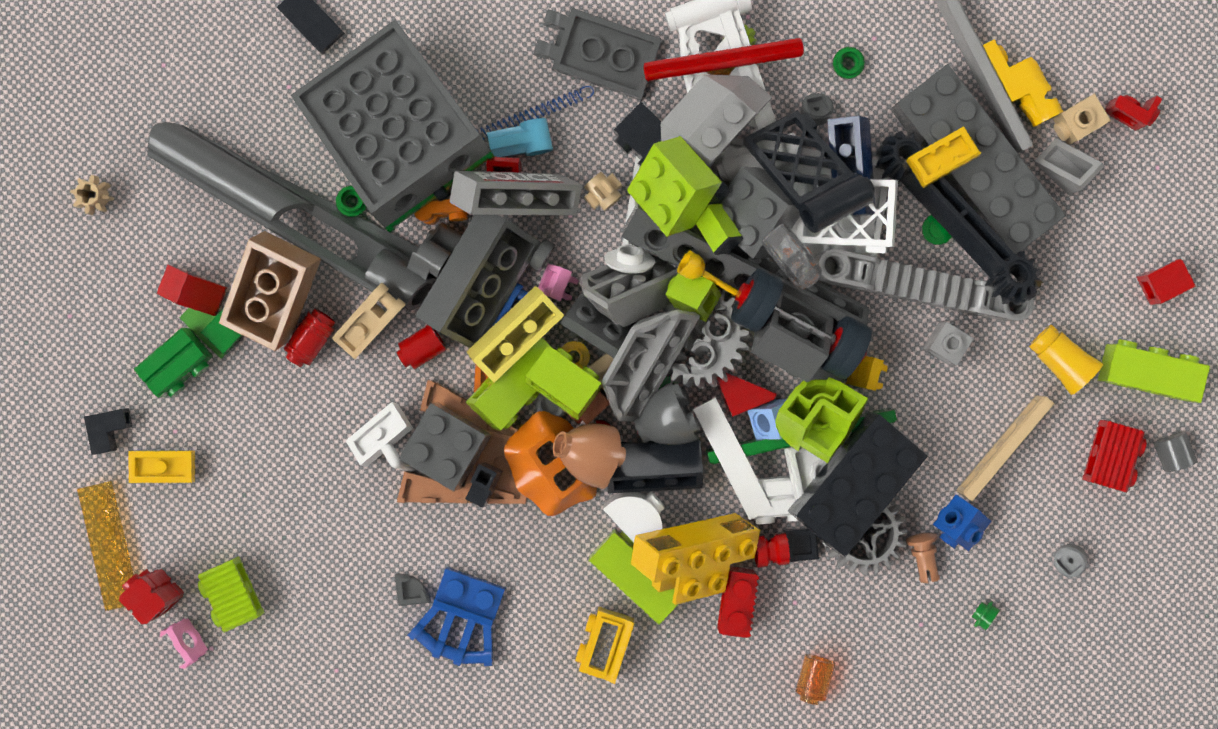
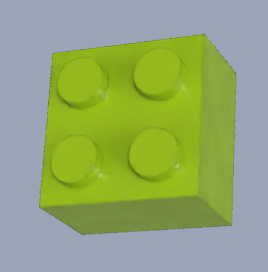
[627,136,722,237]

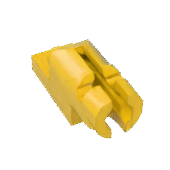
[983,39,1063,127]

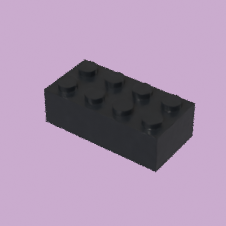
[788,413,928,557]

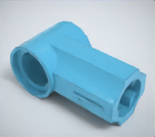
[487,118,553,158]

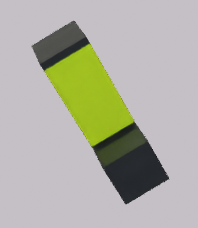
[696,175,743,255]

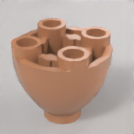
[553,423,626,489]

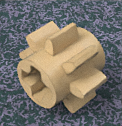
[584,172,622,211]
[70,175,114,215]

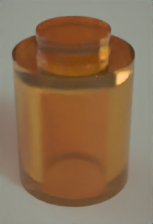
[795,654,836,705]

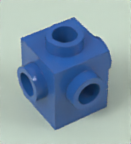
[933,495,992,552]

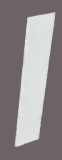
[693,398,772,520]

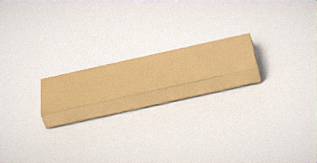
[956,395,1055,501]

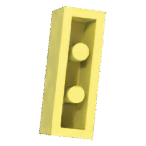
[466,286,565,383]

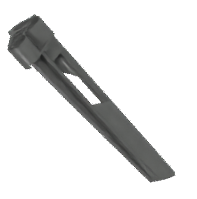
[147,122,463,310]

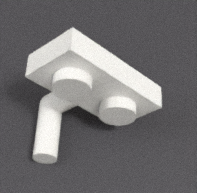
[346,402,416,472]

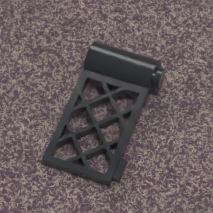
[743,110,875,233]

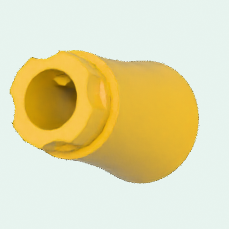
[1029,324,1103,395]

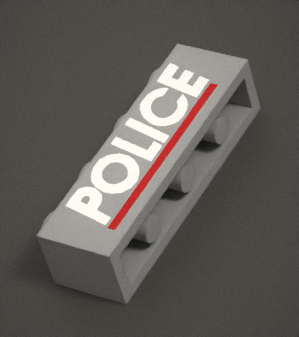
[449,171,582,215]

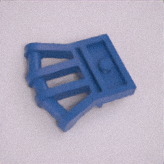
[407,567,506,666]

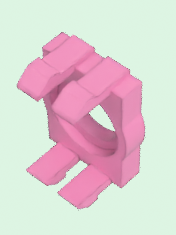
[160,618,208,669]

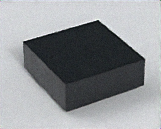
[783,527,819,562]

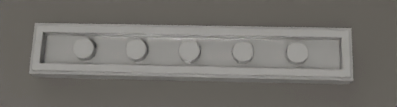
[935,0,1033,153]

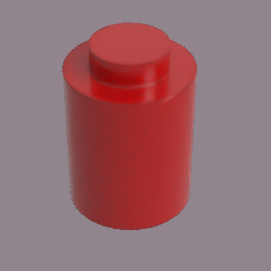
[396,325,447,370]

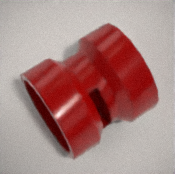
[755,533,790,568]

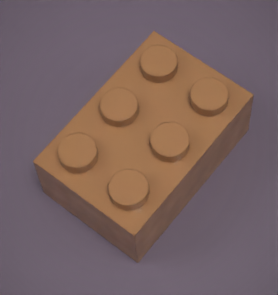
[219,231,321,351]

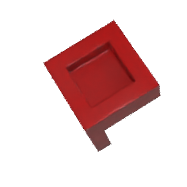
[1136,259,1196,305]

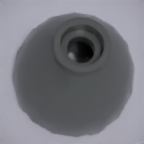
[634,381,704,445]

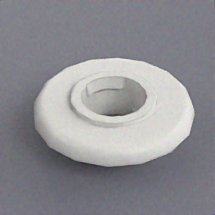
[604,245,655,274]

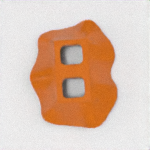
[504,411,597,516]

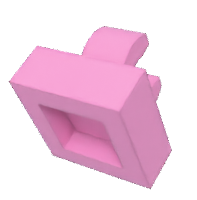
[538,263,579,301]

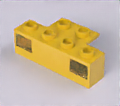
[631,513,760,605]

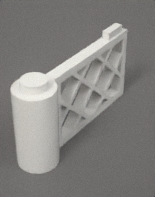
[779,178,898,253]

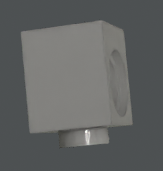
[922,322,974,366]

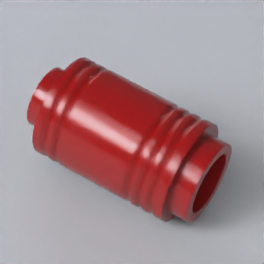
[283,308,336,367]

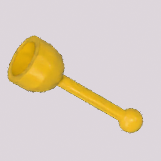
[677,250,738,296]

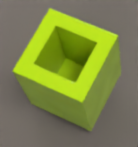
[665,273,722,322]

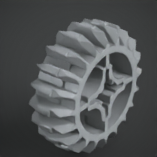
[822,502,908,575]

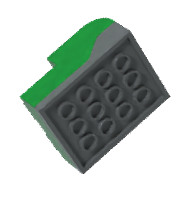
[290,19,495,233]

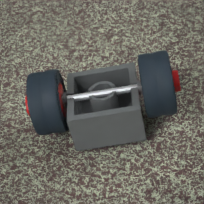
[731,269,872,382]

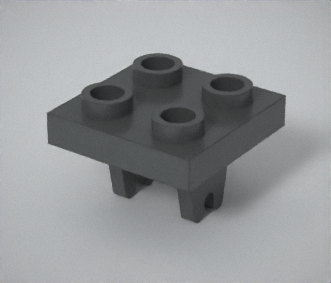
[560,291,639,358]

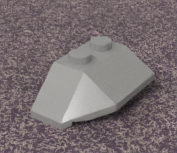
[660,75,772,168]
[579,256,678,327]
[601,310,700,422]

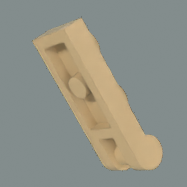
[332,282,406,359]

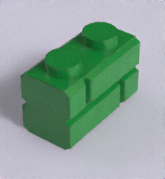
[134,328,213,398]

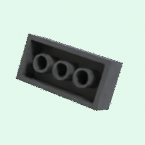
[415,215,541,348]

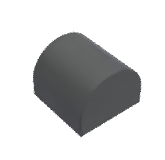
[1153,431,1198,472]

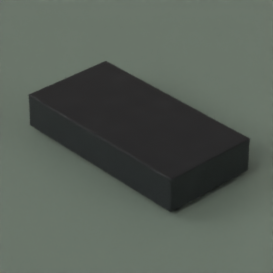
[277,0,345,55]

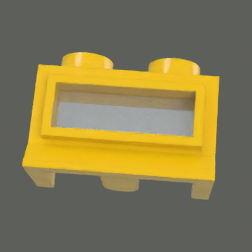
[575,607,635,684]

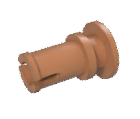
[906,533,940,583]

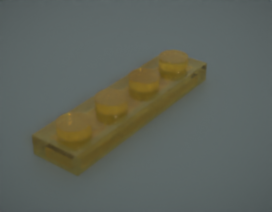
[77,481,134,611]

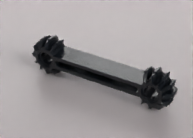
[875,131,1043,306]

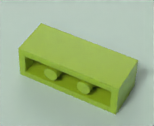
[465,338,550,430]
[1097,339,1210,403]
[589,529,678,625]

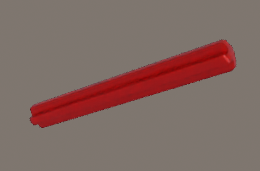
[643,38,804,81]

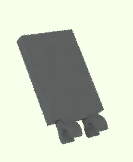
[534,8,662,101]

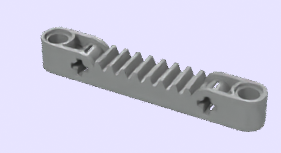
[811,249,1034,321]

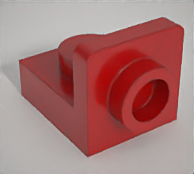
[1104,95,1162,131]

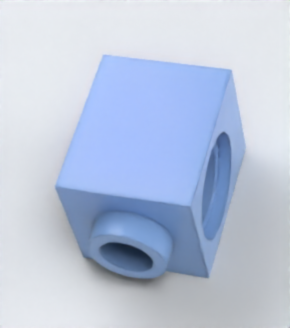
[748,399,786,440]

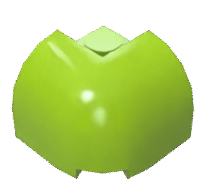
[775,377,868,463]

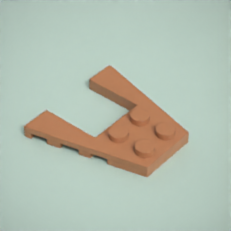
[397,380,541,504]

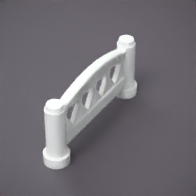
[665,0,802,184]

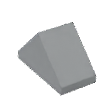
[1034,138,1104,195]

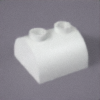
[603,491,665,543]

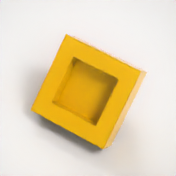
[846,356,888,391]

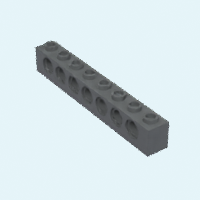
[621,203,869,330]

